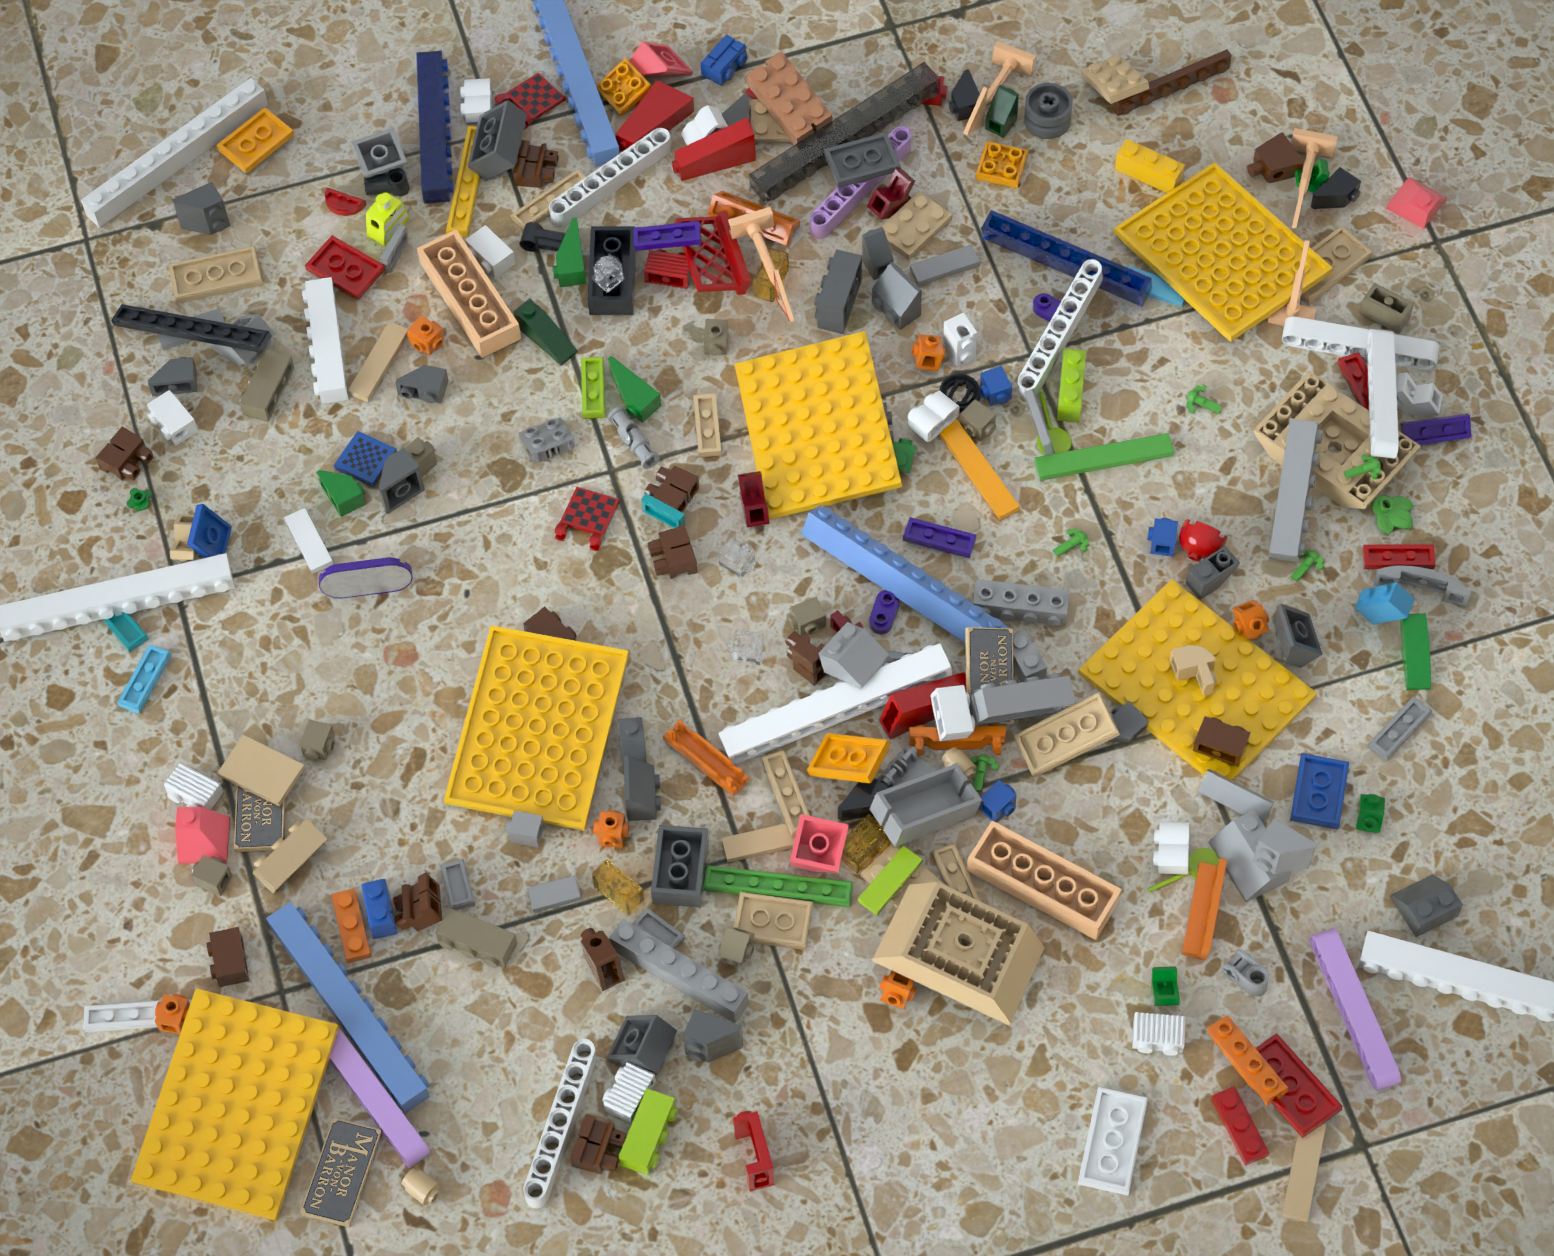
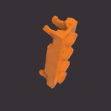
[663,719,750,797]
[909,724,1006,756]
[1207,1015,1288,1106]

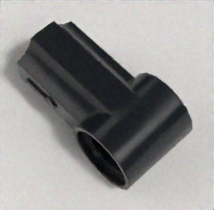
[364,168,410,196]
[519,222,566,252]

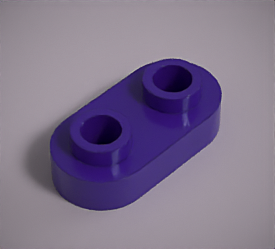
[1033,293,1074,328]
[869,590,899,635]

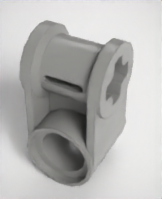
[1221,949,1269,996]

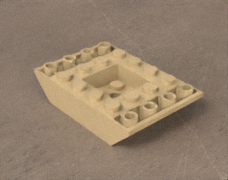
[1253,371,1421,509]
[872,882,1045,1025]

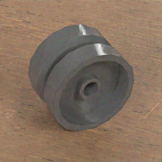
[1024,83,1073,139]

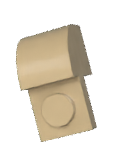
[170,514,200,562]
[1169,645,1217,696]

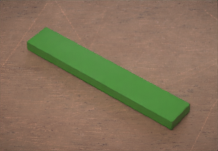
[1034,433,1174,481]
[703,865,853,907]

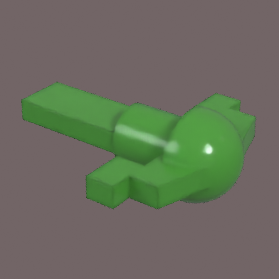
[1186,384,1222,414]
[1344,454,1381,480]
[1053,528,1090,557]
[1290,549,1324,582]
[970,754,999,792]

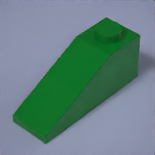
[552,217,586,287]
[608,356,661,423]

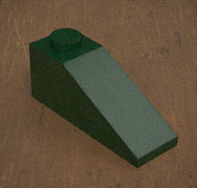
[513,298,578,366]

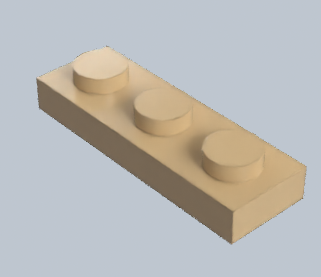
[693,393,722,458]

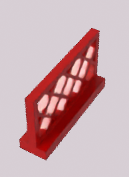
[674,211,751,295]

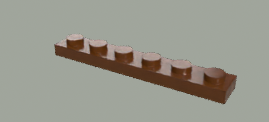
[1113,49,1232,116]

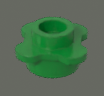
[126,488,152,511]

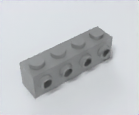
[973,579,1070,626]

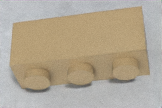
[252,819,327,894]

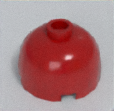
[1179,519,1228,562]

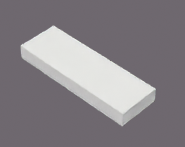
[284,508,334,574]
[84,1001,159,1032]

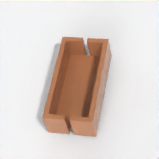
[746,51,833,149]

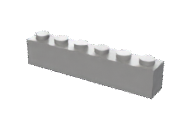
[1269,419,1323,562]
[609,919,749,1023]

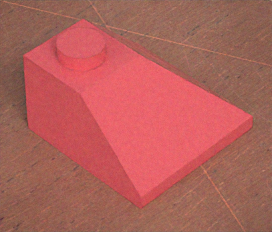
[629,41,693,77]
[1386,177,1447,229]
[175,807,230,864]
[790,814,849,873]

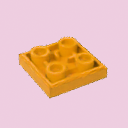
[596,58,652,116]
[975,141,1029,189]

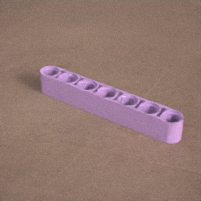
[810,126,911,239]
[1310,928,1401,1091]
[329,1021,431,1168]

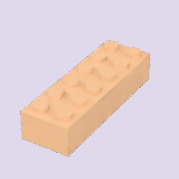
[417,230,521,358]
[967,821,1122,940]

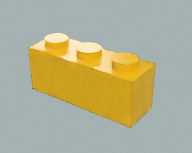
[1115,139,1185,193]

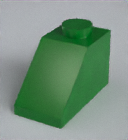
[316,470,366,517]

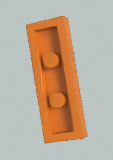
[331,888,372,963]

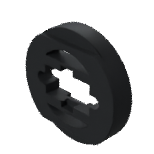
[940,374,980,413]

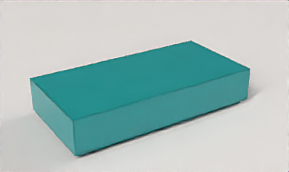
[641,493,686,528]
[102,612,149,653]

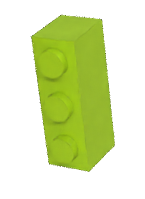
[1057,349,1086,422]
[619,1088,678,1175]

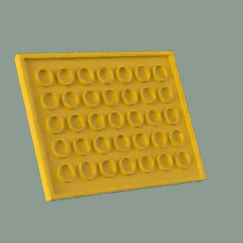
[1114,162,1333,342]
[734,331,903,520]
[1078,579,1317,781]
[444,625,629,831]
[131,988,339,1221]

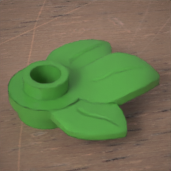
[1373,495,1414,535]

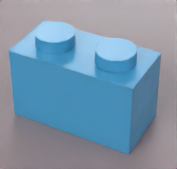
[1355,582,1415,625]

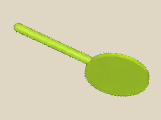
[1037,391,1071,455]
[1148,848,1219,892]

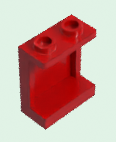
[733,1111,775,1192]

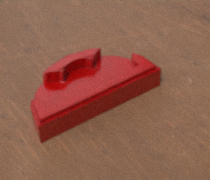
[324,187,367,216]

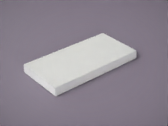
[1078,1087,1148,1196]

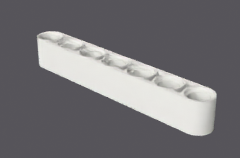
[549,128,671,227]
[1018,259,1103,398]
[1282,316,1440,370]
[1367,329,1399,459]
[523,1039,597,1209]

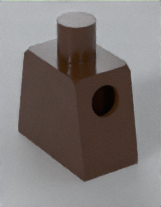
[1247,132,1304,183]
[580,928,625,991]

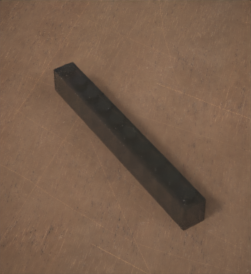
[749,62,941,204]

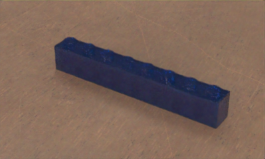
[416,50,454,204]
[981,210,1152,307]

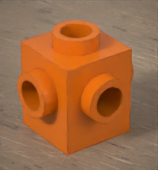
[407,315,444,356]
[911,334,945,371]
[1232,600,1269,640]
[593,810,629,848]
[879,970,917,1010]
[155,993,190,1035]

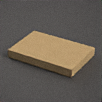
[217,735,305,807]
[734,892,813,950]

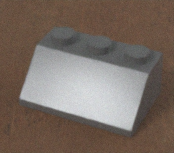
[1209,810,1291,902]

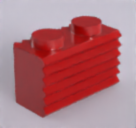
[644,249,692,289]

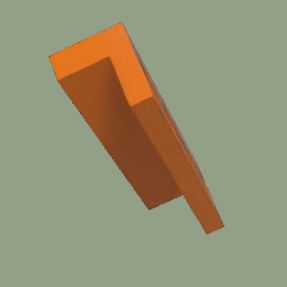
[708,191,801,246]
[1181,858,1227,960]

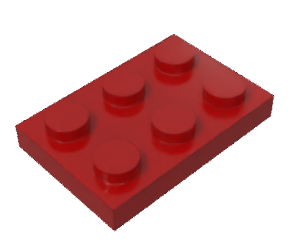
[305,235,385,300]

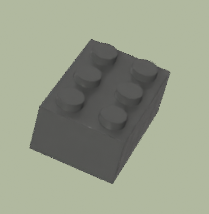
[468,100,527,180]
[814,249,862,334]
[651,825,709,908]

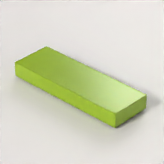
[581,357,606,419]
[858,846,923,916]

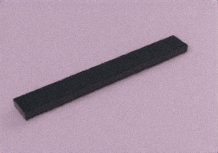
[111,304,272,353]

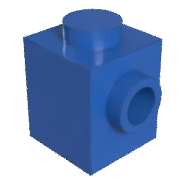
[980,366,1012,406]
[1147,518,1178,557]
[978,780,1017,823]

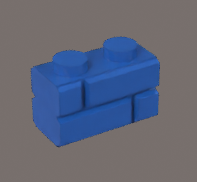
[700,34,747,86]
[361,879,397,939]

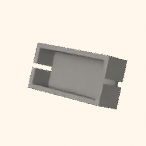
[969,673,1076,726]
[870,763,982,847]

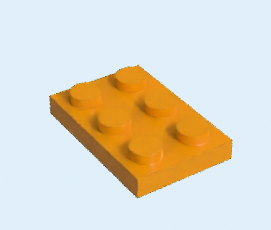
[217,107,295,174]
[807,733,890,783]

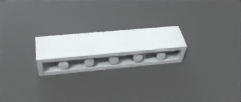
[302,277,349,404]

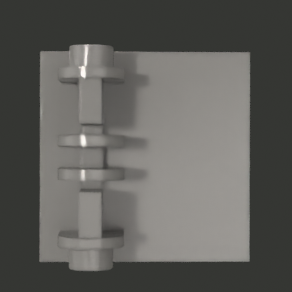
[519,417,575,463]
[877,746,937,788]

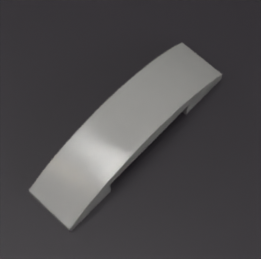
[1373,566,1471,607]

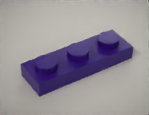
[633,221,701,251]
[1400,413,1472,445]
[903,517,977,559]

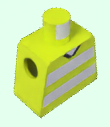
[366,193,409,247]

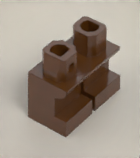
[513,140,559,188]
[95,426,154,481]
[644,466,699,513]
[647,525,698,579]
[785,631,827,686]
[393,872,442,931]
[570,1114,627,1174]

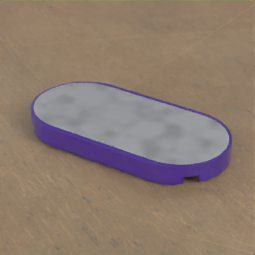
[319,557,413,599]

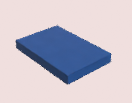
[1290,753,1349,830]

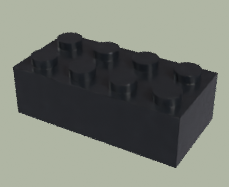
[587,226,636,315]

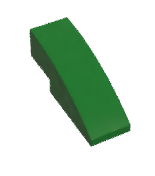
[1400,613,1431,690]

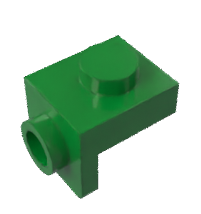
[1295,158,1330,193]
[892,438,917,473]
[1356,794,1385,833]
[1151,966,1180,1006]

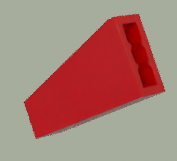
[615,80,694,152]
[672,118,756,181]
[879,672,966,739]

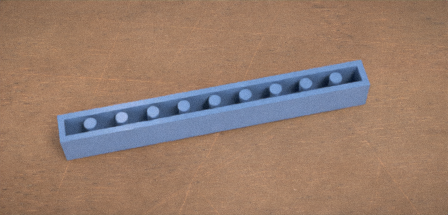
[532,0,620,167]
[801,505,1009,643]
[266,902,430,1114]

